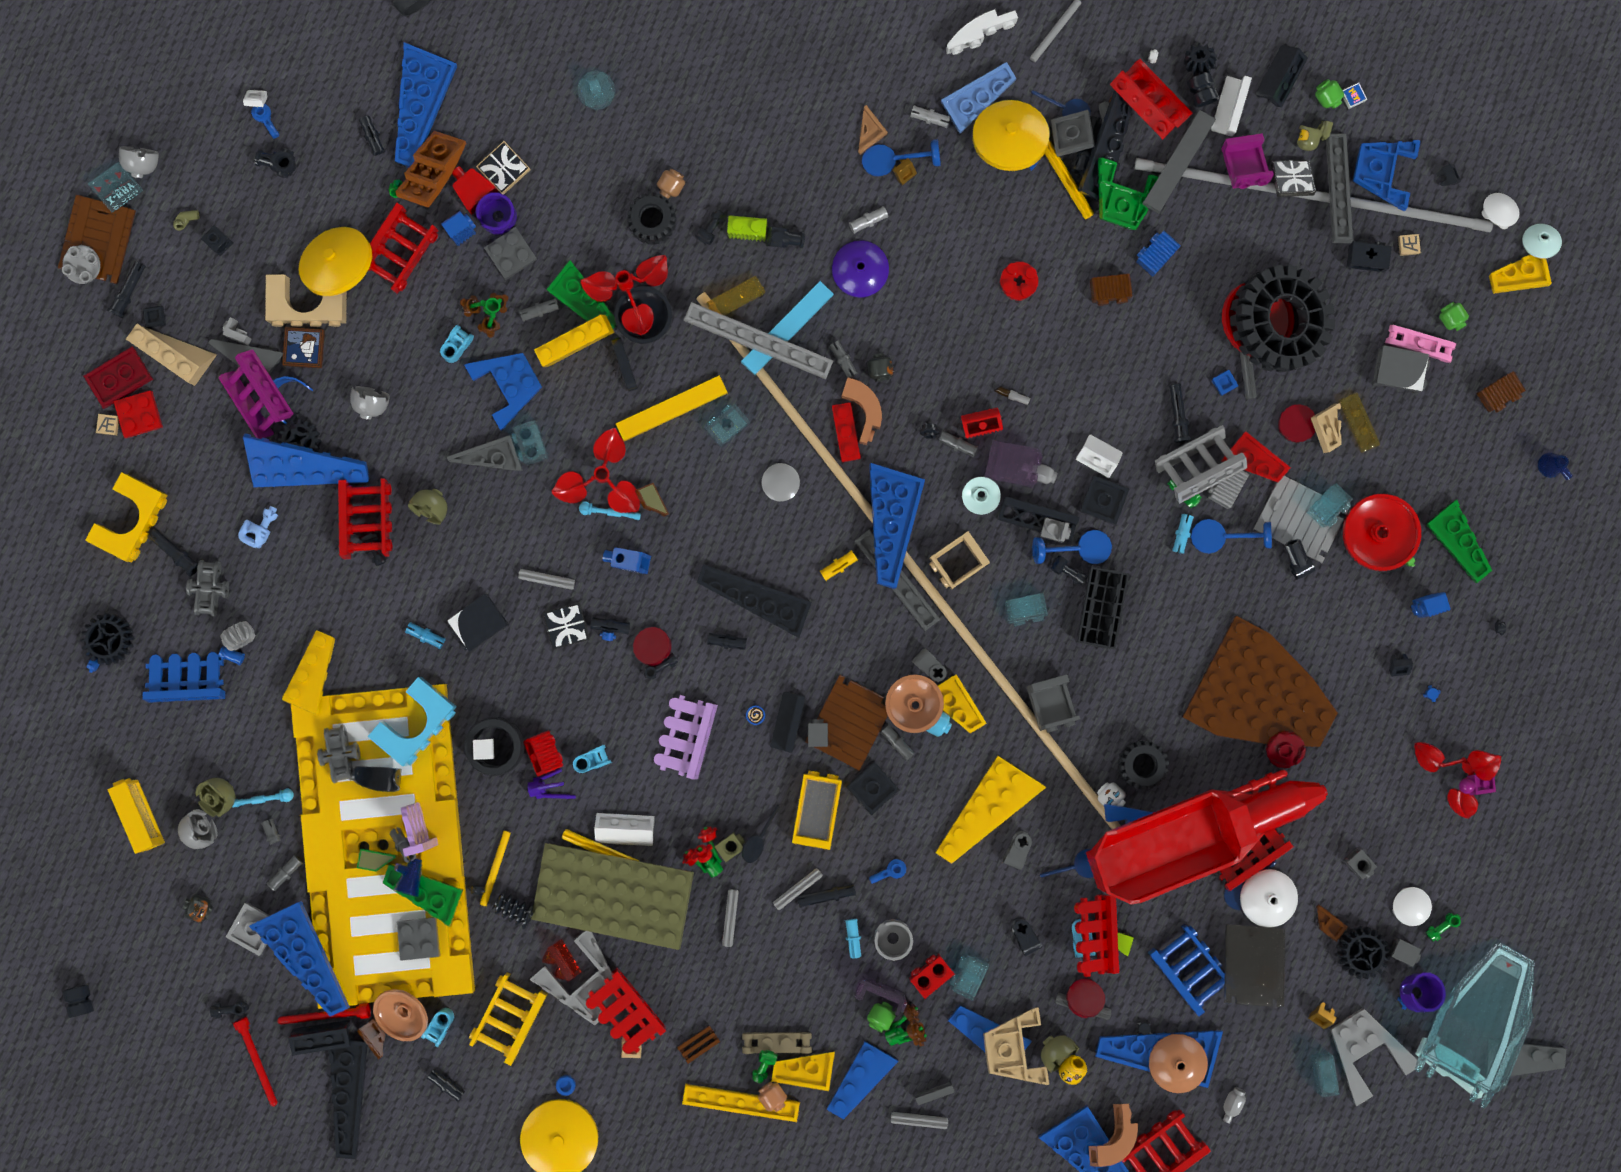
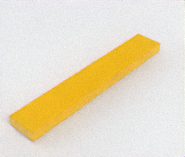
[616,375,728,441]
[682,1084,800,1122]

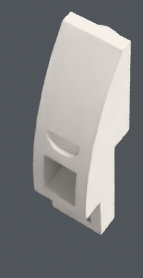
[946,9,1018,55]

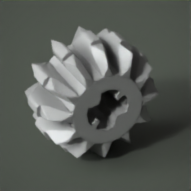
[220,621,256,651]

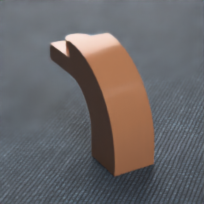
[842,378,882,446]
[1088,1104,1138,1167]

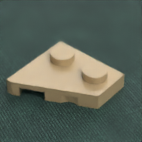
[1311,403,1341,453]

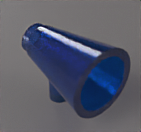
[1538,452,1573,480]
[393,858,422,897]

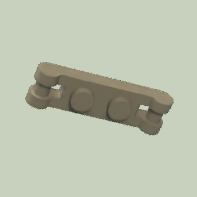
[742,1032,812,1054]

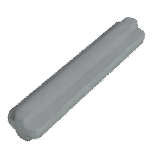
[518,569,575,590]
[773,868,823,910]
[722,889,739,947]
[891,1112,948,1129]

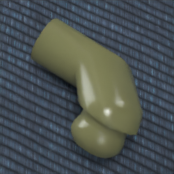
[173,210,200,231]

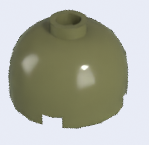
[408,489,448,525]
[196,778,235,817]
[1041,1035,1080,1073]

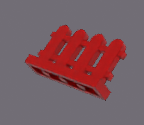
[1219,829,1294,892]
[1074,894,1119,977]
[586,968,666,1054]

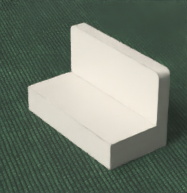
[1076,435,1123,478]

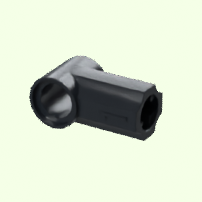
[1284,539,1315,580]

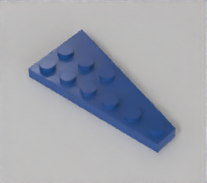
[395,42,458,168]
[243,433,369,487]
[869,463,925,589]
[249,901,350,1017]
[1095,1030,1223,1088]
[1038,1105,1129,1172]

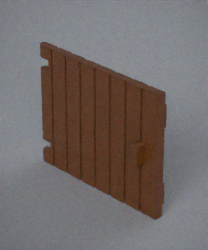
[58,195,136,284]
[805,674,888,770]

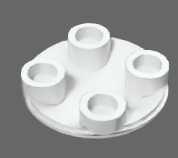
[1482,193,1519,229]
[1393,887,1432,926]

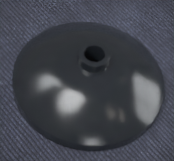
[614,286,672,344]

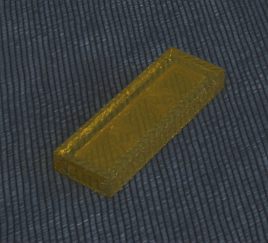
[707,276,765,316]
[1339,393,1380,453]

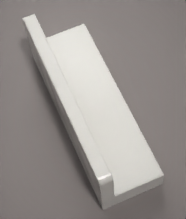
[1211,76,1252,137]
[595,813,654,846]

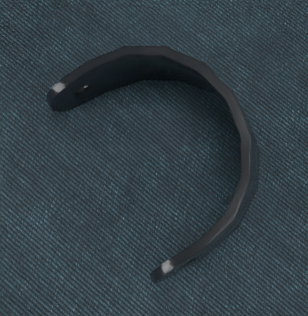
[353,766,402,792]

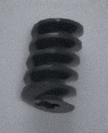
[491,890,534,929]

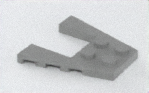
[530,931,622,1025]
[1330,1008,1422,1106]

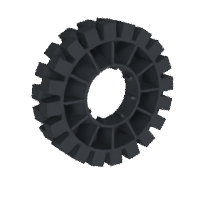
[1230,265,1335,372]

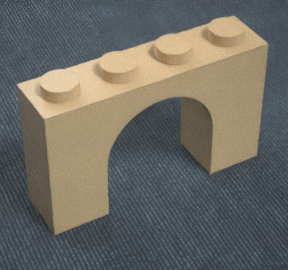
[265,275,347,327]

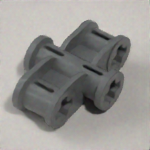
[186,560,229,617]
[317,725,360,783]

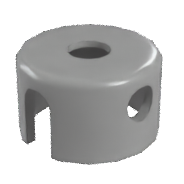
[874,919,913,961]

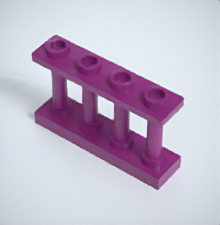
[218,349,294,439]

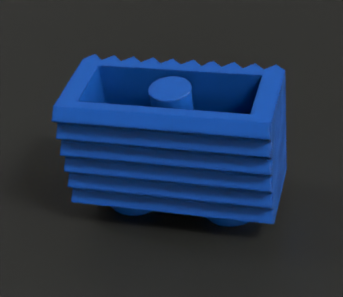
[441,211,476,246]
[1136,231,1181,277]
[1411,592,1451,618]

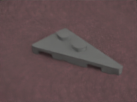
[208,339,283,375]
[447,435,523,471]

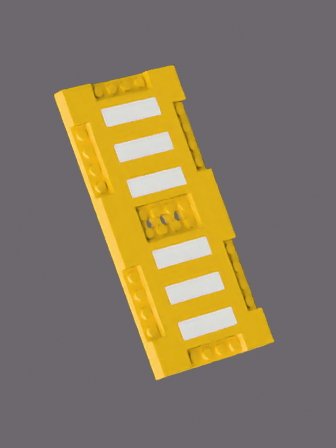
[291,684,475,1009]

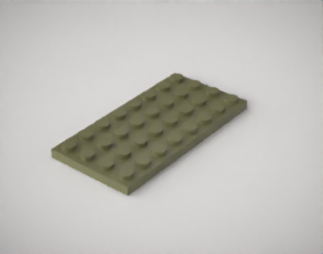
[531,843,694,950]

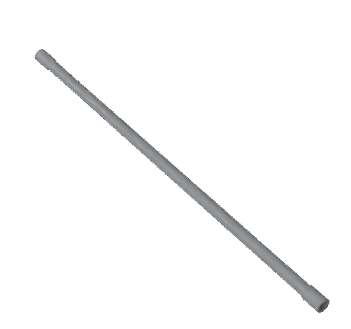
[1134,158,1493,232]

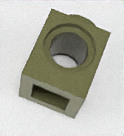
[714,832,745,863]

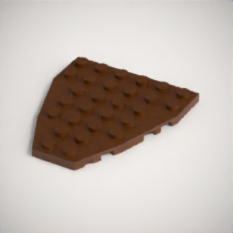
[1182,616,1338,747]

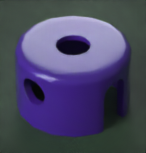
[476,193,517,234]
[1400,973,1446,1012]

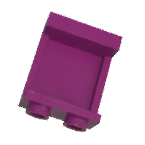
[1221,133,1274,189]

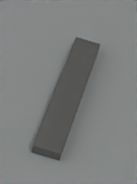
[1142,110,1216,214]
[1326,133,1353,243]
[854,529,940,631]

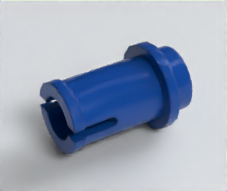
[218,646,245,665]

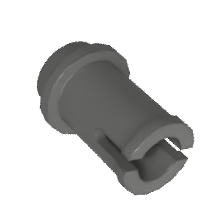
[261,819,281,845]

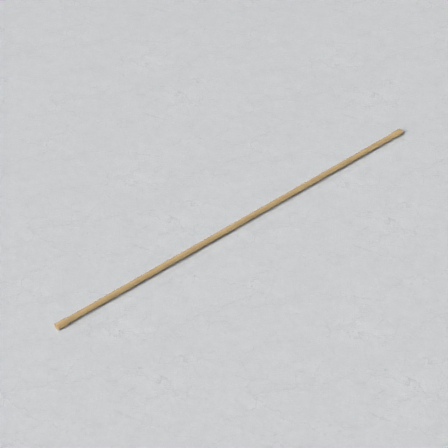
[696,292,1121,829]

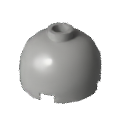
[119,146,159,178]
[350,386,390,419]
[178,809,218,849]

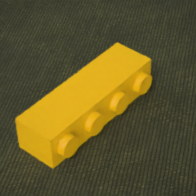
[534,315,614,367]

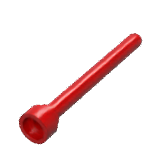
[277,1002,371,1024]
[233,1017,277,1106]

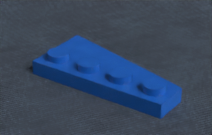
[827,1041,899,1119]

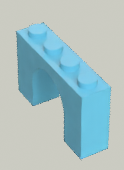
[368,677,457,767]

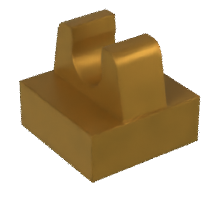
[893,158,917,185]
[1308,1003,1336,1029]

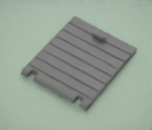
[1254,476,1349,563]

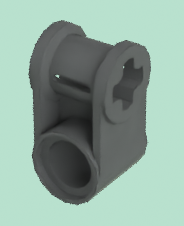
[912,647,947,682]
[1003,831,1032,870]

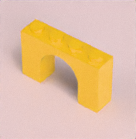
[85,472,167,563]

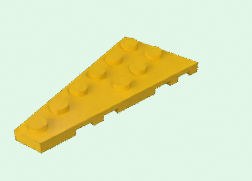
[935,756,1046,863]

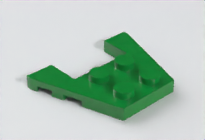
[1098,158,1159,230]

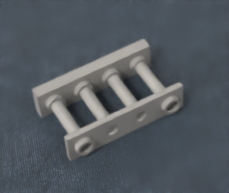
[1155,425,1247,504]

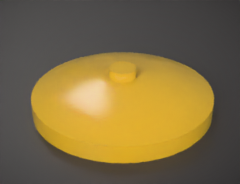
[973,100,1049,171]
[299,227,372,296]
[520,1099,598,1172]

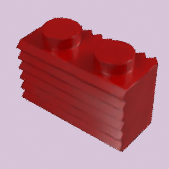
[961,407,1003,439]
[523,730,563,777]

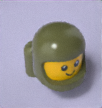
[1297,121,1333,151]

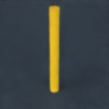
[480,830,511,906]

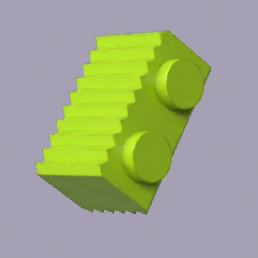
[727,216,767,242]

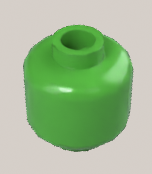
[1315,79,1344,109]
[1439,301,1469,331]
[867,1002,896,1032]

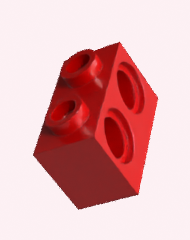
[909,954,955,999]

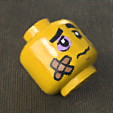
[1059,1055,1087,1085]

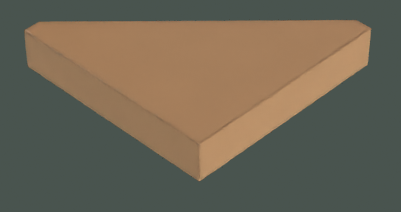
[858,105,888,155]

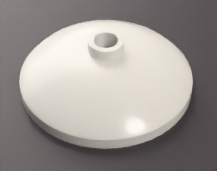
[1240,869,1298,927]

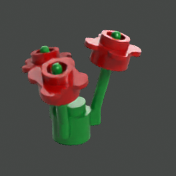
[682,826,723,877]

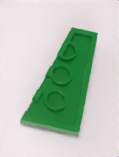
[547,260,617,337]
[1426,500,1492,583]
[383,864,463,927]

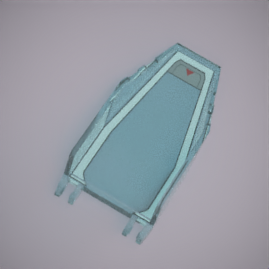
[1415,942,1534,1108]

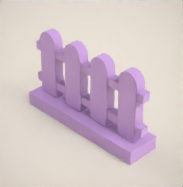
[654,695,718,779]
[401,802,439,856]

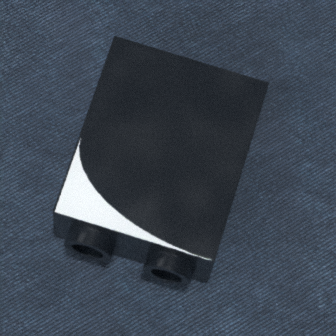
[447,594,509,652]

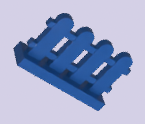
[143,652,225,703]

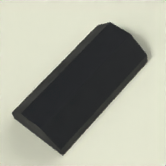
[1077,567,1129,649]

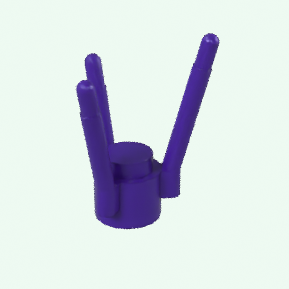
[527,768,576,799]

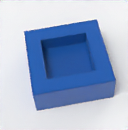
[1212,370,1238,396]

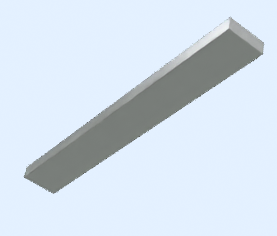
[684,302,833,379]

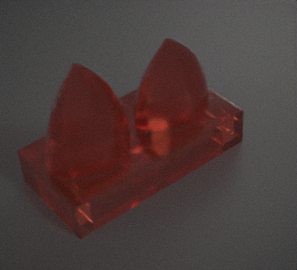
[542,939,582,982]

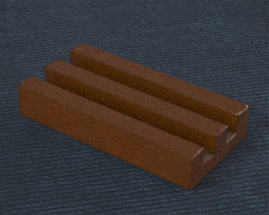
[677,1025,720,1064]

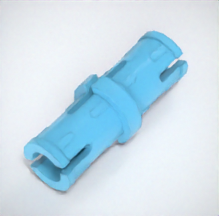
[1172,514,1194,554]

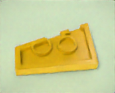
[1489,255,1552,294]
[938,674,987,734]
[771,1052,835,1091]

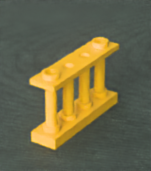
[469,972,548,1066]

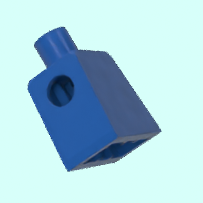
[603,547,651,574]

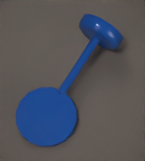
[862,139,941,176]
[1191,519,1272,554]
[1032,530,1112,564]

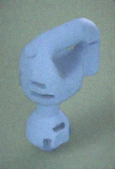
[238,506,278,548]

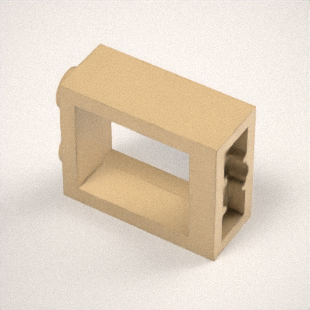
[929,531,990,589]

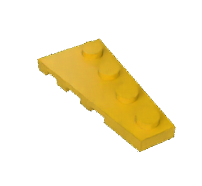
[282,630,335,715]

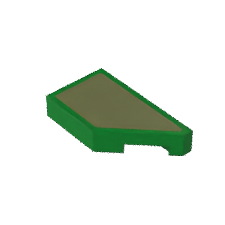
[357,848,397,872]

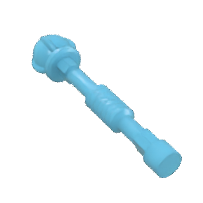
[579,502,641,520]
[233,788,294,807]

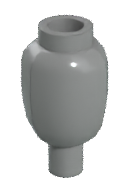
[1022,463,1058,484]
[1223,1087,1246,1123]

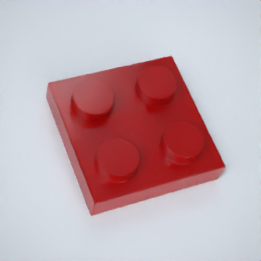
[114,390,163,438]

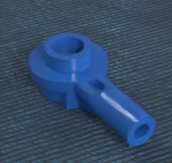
[251,104,279,139]
[869,859,906,884]

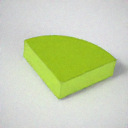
[1118,932,1134,956]

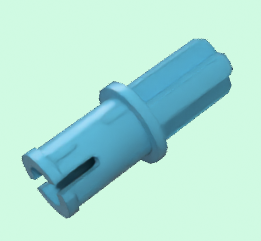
[845,919,861,958]

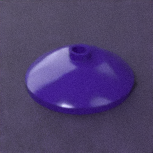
[832,241,889,298]

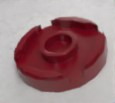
[1278,404,1316,443]
[633,627,671,666]
[1266,731,1306,769]
[1066,979,1105,1018]

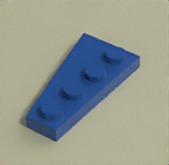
[948,1005,1032,1053]

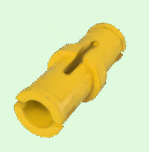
[820,550,858,581]

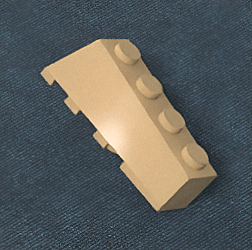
[126,324,217,386]

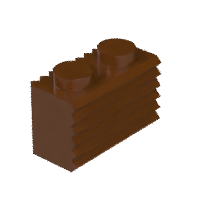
[1090,274,1132,306]
[1476,371,1526,413]

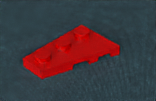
[1221,431,1291,483]

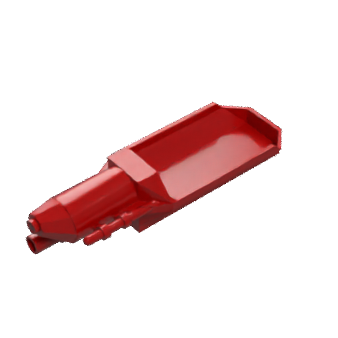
[1086,770,1328,904]

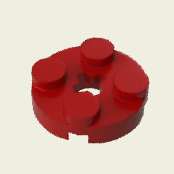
[1000,262,1038,301]

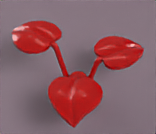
[581,255,668,335]
[552,428,640,513]
[1414,742,1501,819]

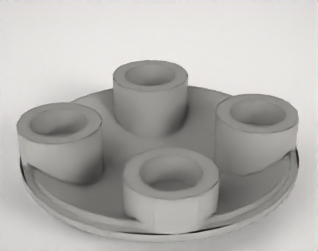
[62,245,100,284]
[762,463,800,501]

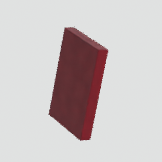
[84,346,153,409]

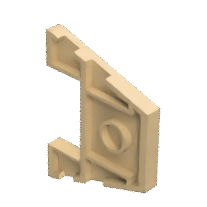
[983,1008,1049,1085]

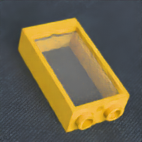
[792,771,842,850]
[107,778,165,854]

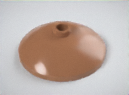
[885,675,944,733]
[373,989,428,1041]
[1149,1034,1208,1093]

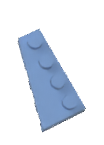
[941,62,1016,134]

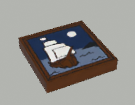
[283,327,325,369]

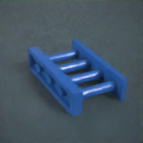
[1148,924,1235,1016]

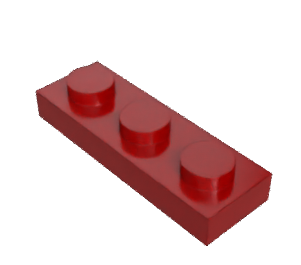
[832,402,861,462]

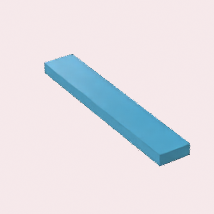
[741,281,834,375]

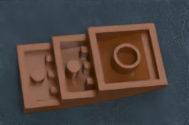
[395,131,466,208]

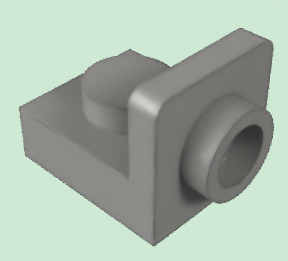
[223,317,251,346]
[1040,518,1071,543]

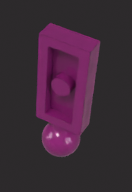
[1459,775,1496,795]

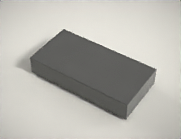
[915,1082,954,1105]

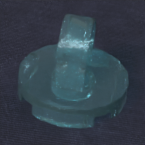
[577,71,616,110]

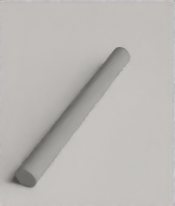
[1030,0,1081,62]

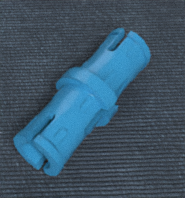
[405,622,445,649]

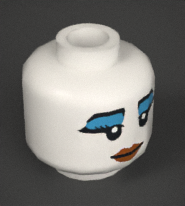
[1097,782,1126,806]

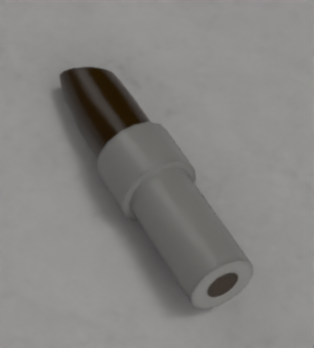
[994,387,1031,405]

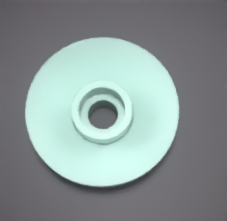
[1522,224,1562,258]
[962,477,1001,515]

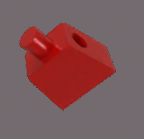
[452,166,498,215]

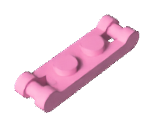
[1385,325,1456,363]

